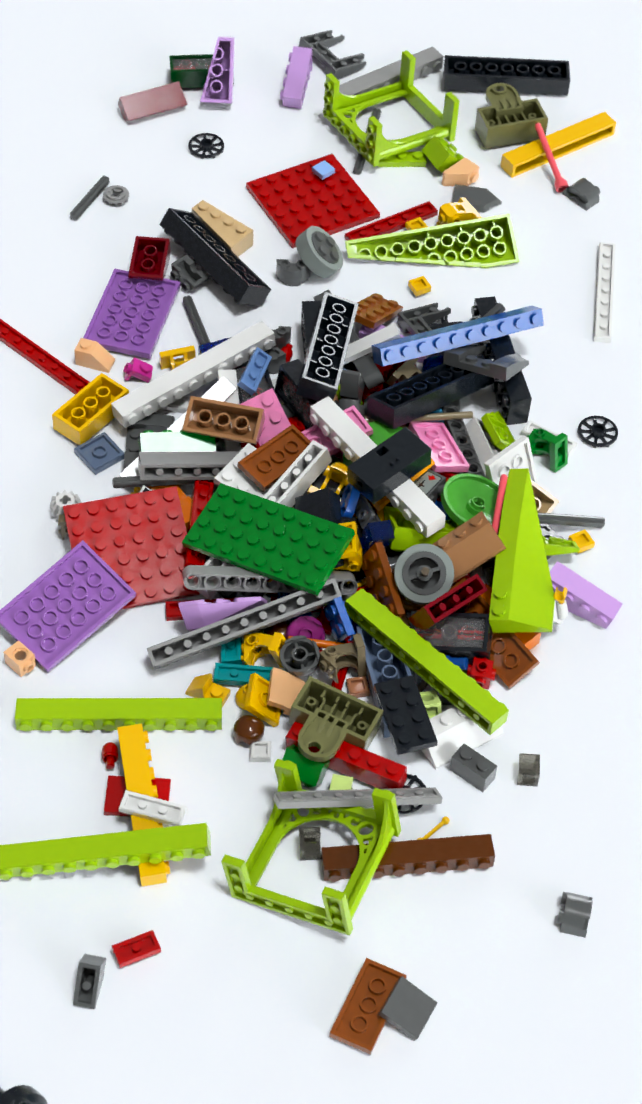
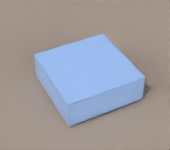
[312,160,335,180]

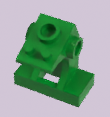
[527,428,568,473]

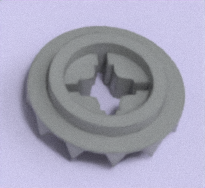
[103,185,130,206]

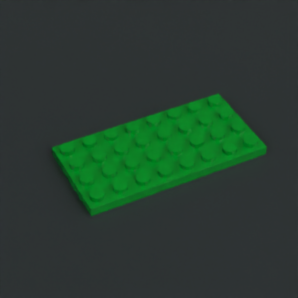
[182,483,355,596]

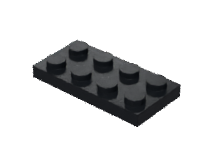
[374,675,438,755]

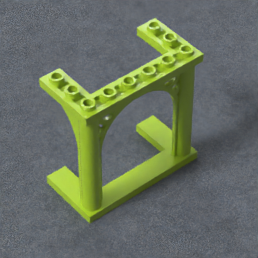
[323,50,460,167]
[221,759,401,936]

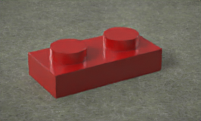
[111,930,161,968]

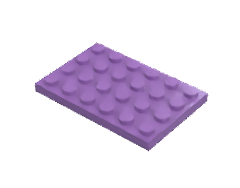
[83,268,180,359]
[0,540,136,673]

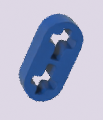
[340,483,360,521]

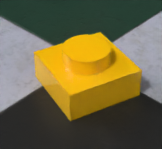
[405,217,428,230]
[408,276,431,296]
[568,529,595,553]

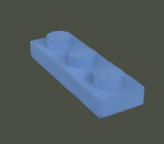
[237,347,272,395]

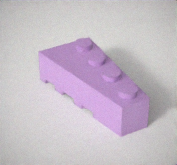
[200,36,235,103]
[280,46,313,109]
[550,561,623,629]

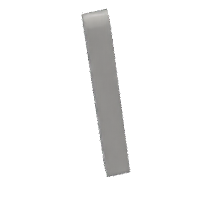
[182,565,358,595]

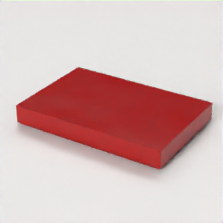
[104,775,171,817]

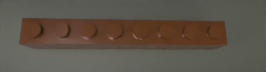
[321,834,495,882]

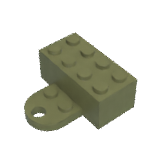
[475,83,548,149]
[289,676,384,762]

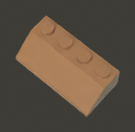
[182,396,265,445]
[432,511,506,583]

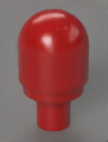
[280,343,293,363]
[102,742,119,769]

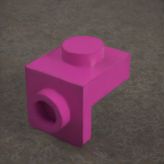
[123,357,153,383]

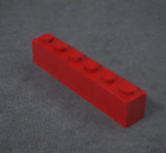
[285,722,407,789]

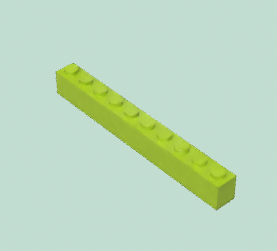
[344,588,509,735]
[15,698,222,731]
[0,823,211,880]

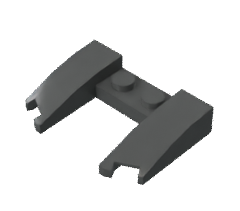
[299,30,367,79]
[398,302,451,360]
[443,344,529,381]
[124,412,175,470]

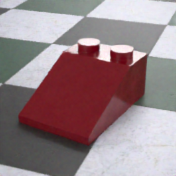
[128,236,171,281]

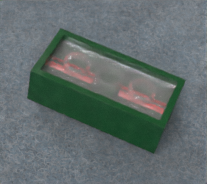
[169,54,234,88]

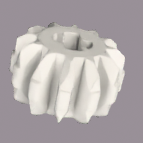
[49,489,82,518]

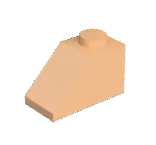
[442,157,479,186]
[74,338,115,373]

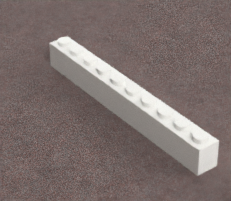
[111,321,276,428]
[310,396,446,538]
[192,440,332,600]

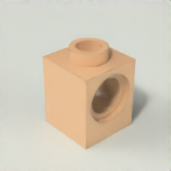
[3,640,36,677]

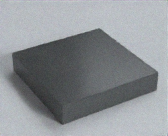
[378,976,438,1041]

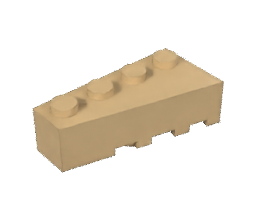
[192,200,254,257]

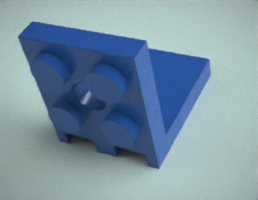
[324,596,359,643]

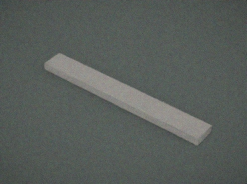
[273,787,443,809]

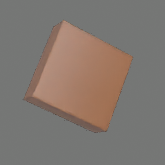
[346,676,370,698]

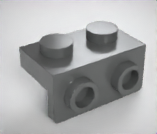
[354,493,385,535]

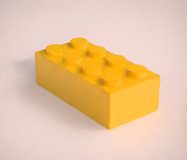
[52,373,129,445]

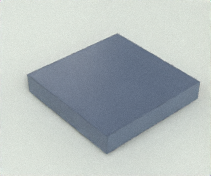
[74,432,124,475]

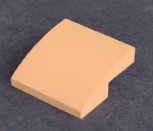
[266,667,305,716]

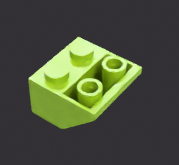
[422,135,464,173]

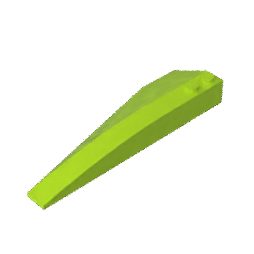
[345,213,520,268]
[489,468,555,633]
[383,506,580,558]

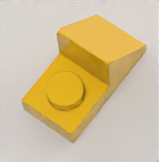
[185,673,231,707]

